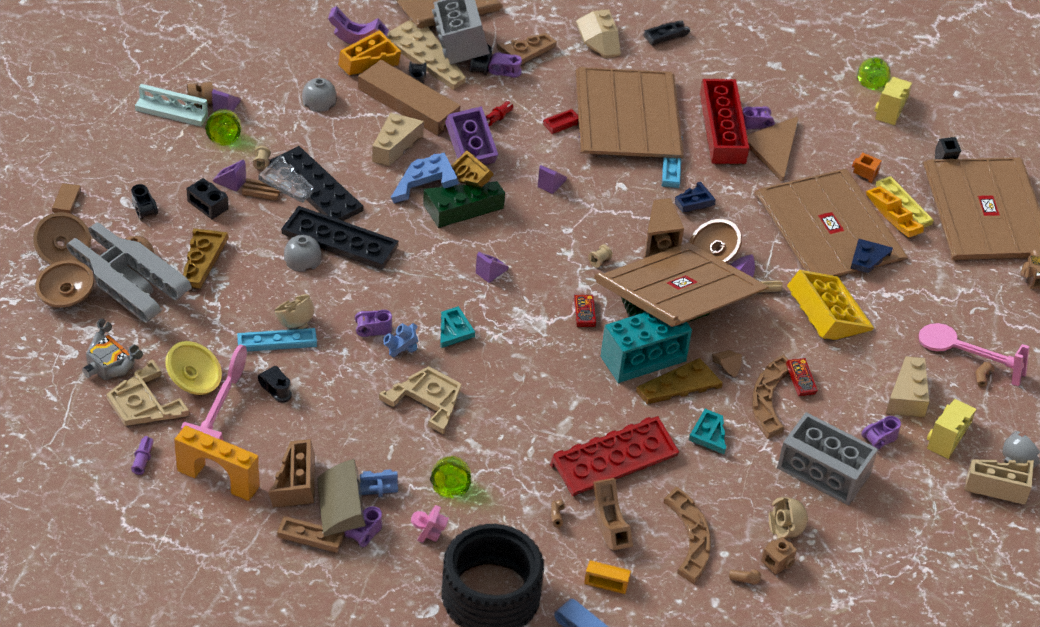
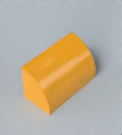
[584,560,632,595]

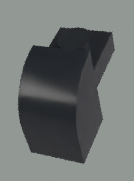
[935,137,961,159]

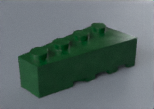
[423,181,505,228]

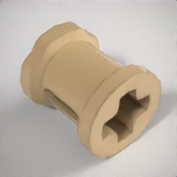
[253,146,271,170]
[588,244,613,268]

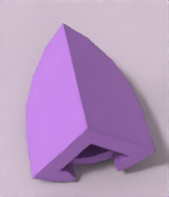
[730,254,755,277]

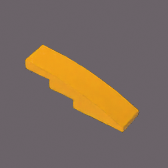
[866,186,924,237]

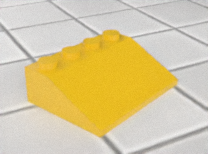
[787,270,874,340]

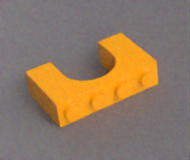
[174,425,260,501]

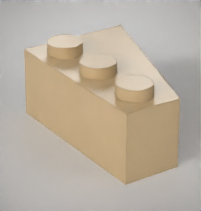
[372,113,424,166]
[886,356,929,417]
[965,460,1034,505]

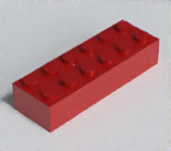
[700,79,749,164]

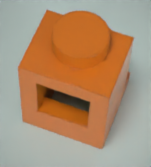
[852,153,882,183]

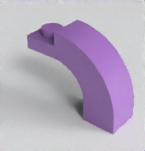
[328,6,389,44]

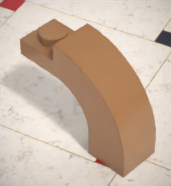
[593,478,633,550]

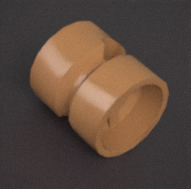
[187,82,213,106]

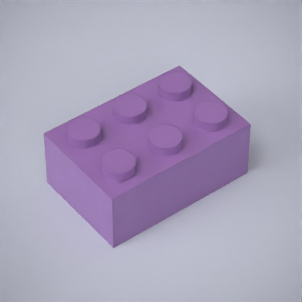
[445,106,498,165]

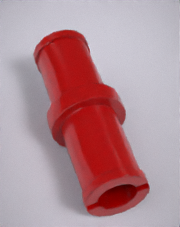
[485,101,514,126]

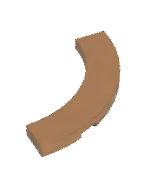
[752,354,789,439]
[664,486,711,585]

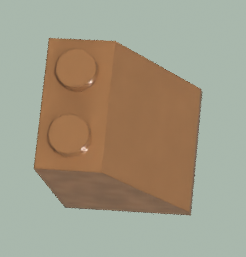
[644,198,684,258]

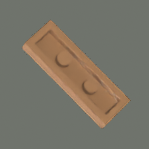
[277,516,344,553]

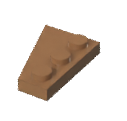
[497,33,557,65]

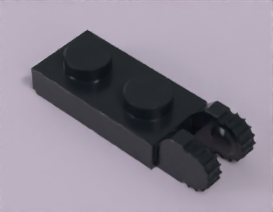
[643,20,691,45]

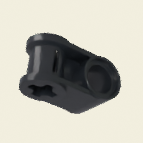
[470,44,492,75]
[409,62,427,85]
[131,184,158,219]
[257,366,292,403]

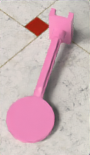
[918,323,1030,386]
[181,345,247,440]

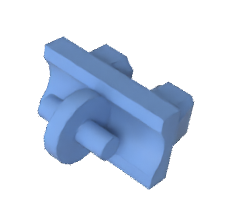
[384,323,418,358]
[360,469,398,497]

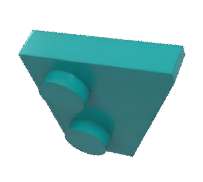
[689,409,726,454]

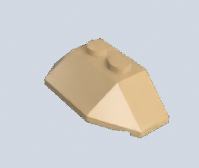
[576,9,621,58]

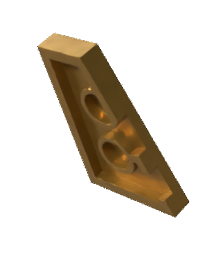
[451,150,495,188]

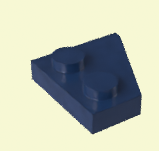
[675,182,716,213]
[850,239,893,273]

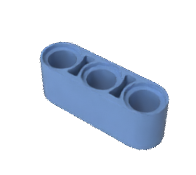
[554,599,608,627]

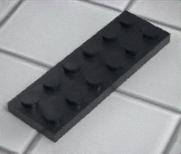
[270,146,364,221]
[281,206,399,269]

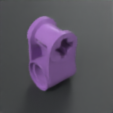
[488,53,522,78]
[742,106,775,130]
[355,309,392,337]
[861,416,901,449]
[345,506,382,547]

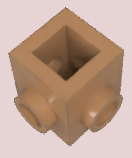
[761,537,797,575]

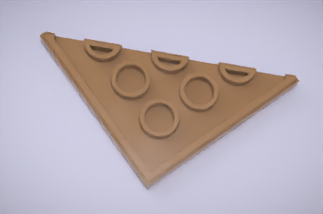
[747,117,798,182]

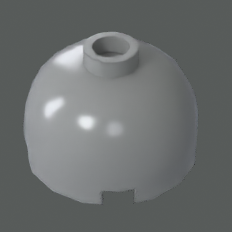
[302,78,337,112]
[284,235,322,272]
[1003,431,1040,468]

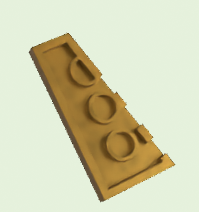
[183,228,229,289]
[636,358,723,404]

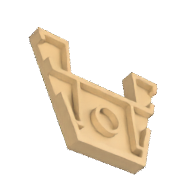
[107,359,189,426]
[379,366,461,434]

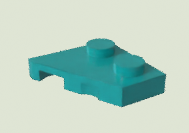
[440,306,475,348]

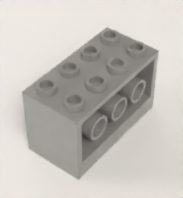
[432,0,490,64]
[777,412,878,506]

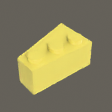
[874,77,912,125]
[927,399,976,459]

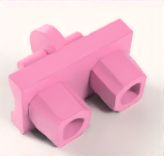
[411,505,449,543]

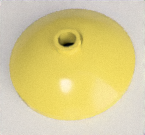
[165,341,222,395]

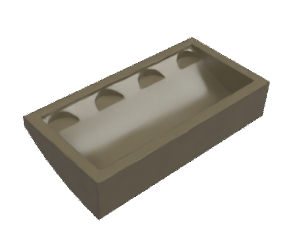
[317,459,365,536]

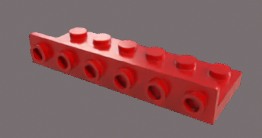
[550,416,679,497]

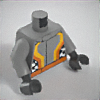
[82,318,143,380]

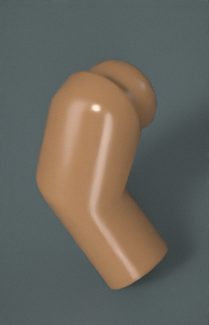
[975,362,995,387]
[551,499,566,528]
[729,569,761,585]

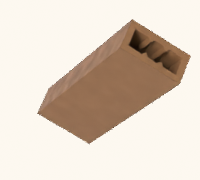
[358,60,461,136]

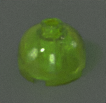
[856,57,891,90]
[205,109,242,146]
[430,456,472,498]

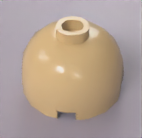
[275,294,314,329]
[769,497,808,539]

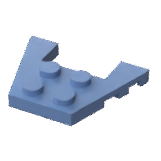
[391,153,460,203]

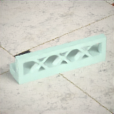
[135,84,208,127]

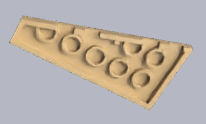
[387,19,466,90]

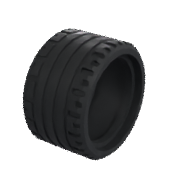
[441,524,544,627]

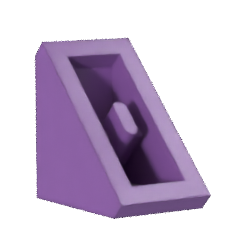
[212,89,241,116]
[213,160,246,192]
[538,165,567,194]
[476,252,509,283]

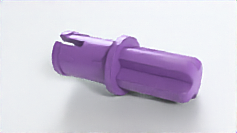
[131,436,153,475]

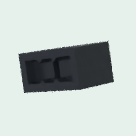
[186,178,229,220]

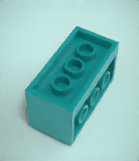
[600,312,692,383]

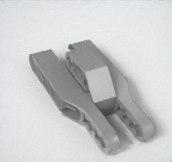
[66,222,192,323]

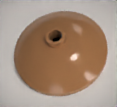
[33,212,91,265]
[689,219,742,263]
[35,260,94,308]

